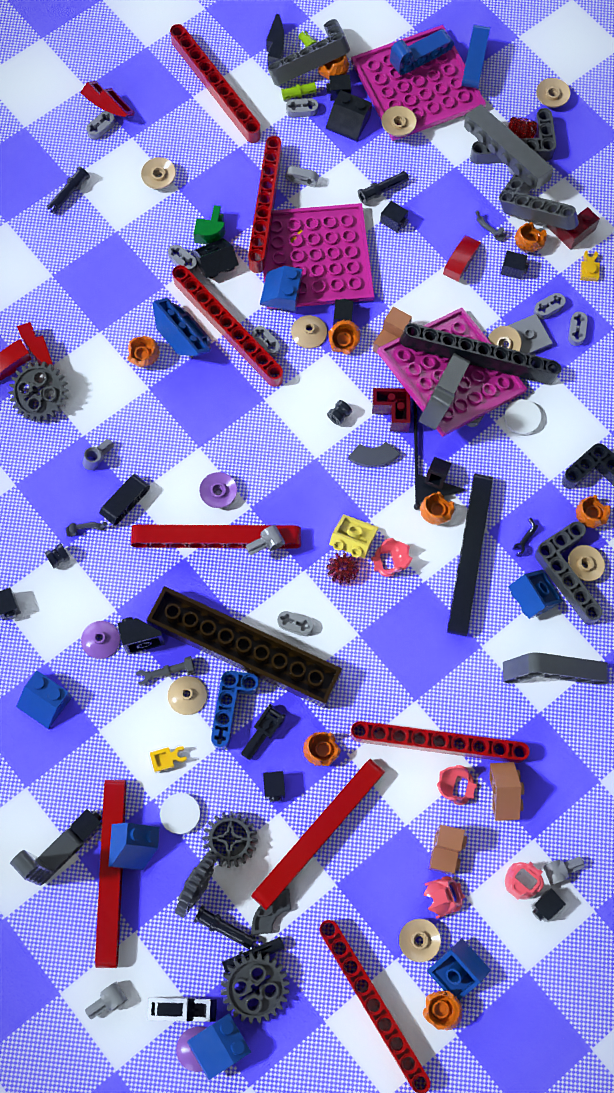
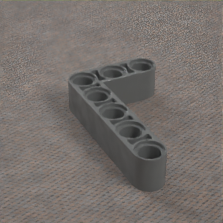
[268,19,350,85]
[470,108,556,164]
[499,174,579,230]
[418,353,470,430]
[535,521,602,625]
[502,652,609,685]
[10,828,84,886]

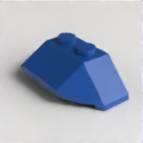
[152,298,211,356]

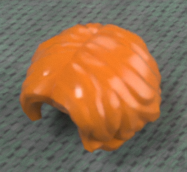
[318,54,349,80]
[514,222,547,253]
[328,320,361,355]
[127,336,160,368]
[420,492,455,525]
[575,495,611,528]
[303,732,341,766]
[423,991,463,1031]

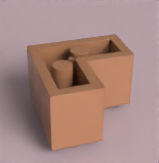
[373,306,412,354]
[489,762,524,821]
[428,824,467,875]

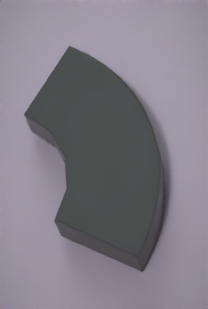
[348,442,400,467]
[251,889,291,935]

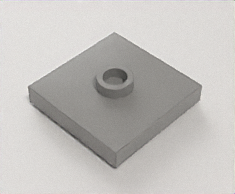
[507,314,553,354]

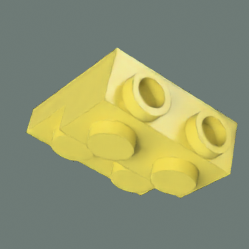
[329,514,379,559]

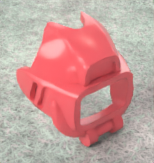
[371,538,413,577]
[437,765,477,805]
[505,861,544,900]
[423,876,465,919]

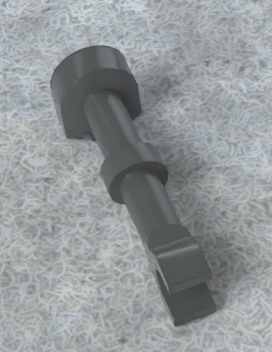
[136,656,196,686]

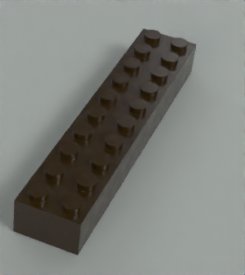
[146,586,342,709]

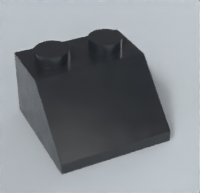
[326,90,372,142]
[191,238,239,279]
[117,617,165,655]

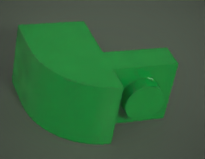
[193,205,225,245]

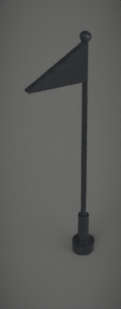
[413,400,465,510]

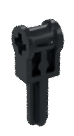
[241,704,287,760]

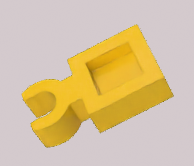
[580,250,600,282]
[150,746,187,773]

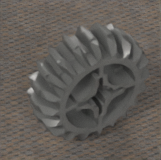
[202,811,258,868]

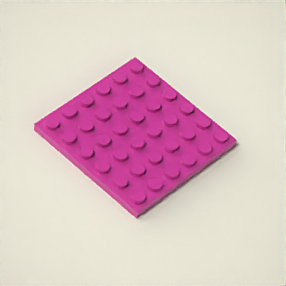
[351,25,486,141]
[263,203,374,309]
[377,307,528,437]

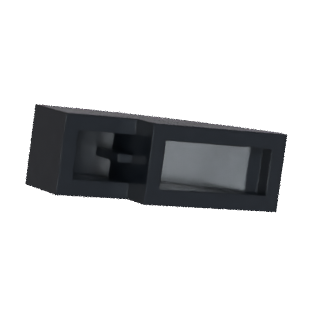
[266,14,284,66]
[147,998,217,1022]

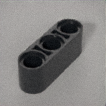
[99,473,150,526]

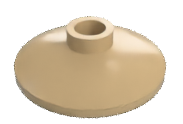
[536,78,570,108]
[382,106,416,137]
[141,157,176,189]
[291,315,327,349]
[488,326,522,351]
[568,545,605,582]
[167,676,207,715]
[399,919,441,962]

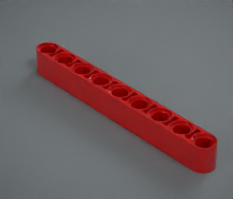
[170,24,261,143]
[248,136,282,273]
[172,265,283,387]
[130,524,301,549]
[350,721,530,763]
[251,758,386,910]
[95,779,127,969]
[319,920,431,1093]

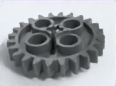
[8,361,69,422]
[174,852,218,918]
[220,951,290,1024]

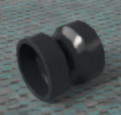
[327,400,352,426]
[44,543,70,569]

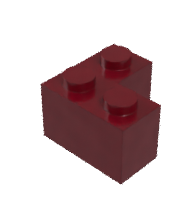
[546,207,600,250]
[372,388,410,432]

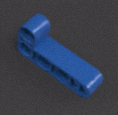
[461,24,490,89]
[390,29,454,75]
[211,671,259,750]

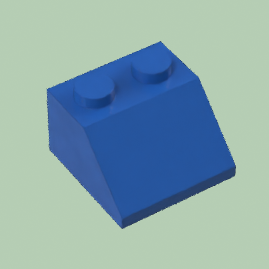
[260,266,302,311]
[508,569,564,619]
[16,670,72,729]
[108,823,160,870]
[427,938,491,1001]
[187,1014,251,1080]

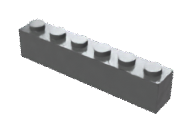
[464,104,554,191]

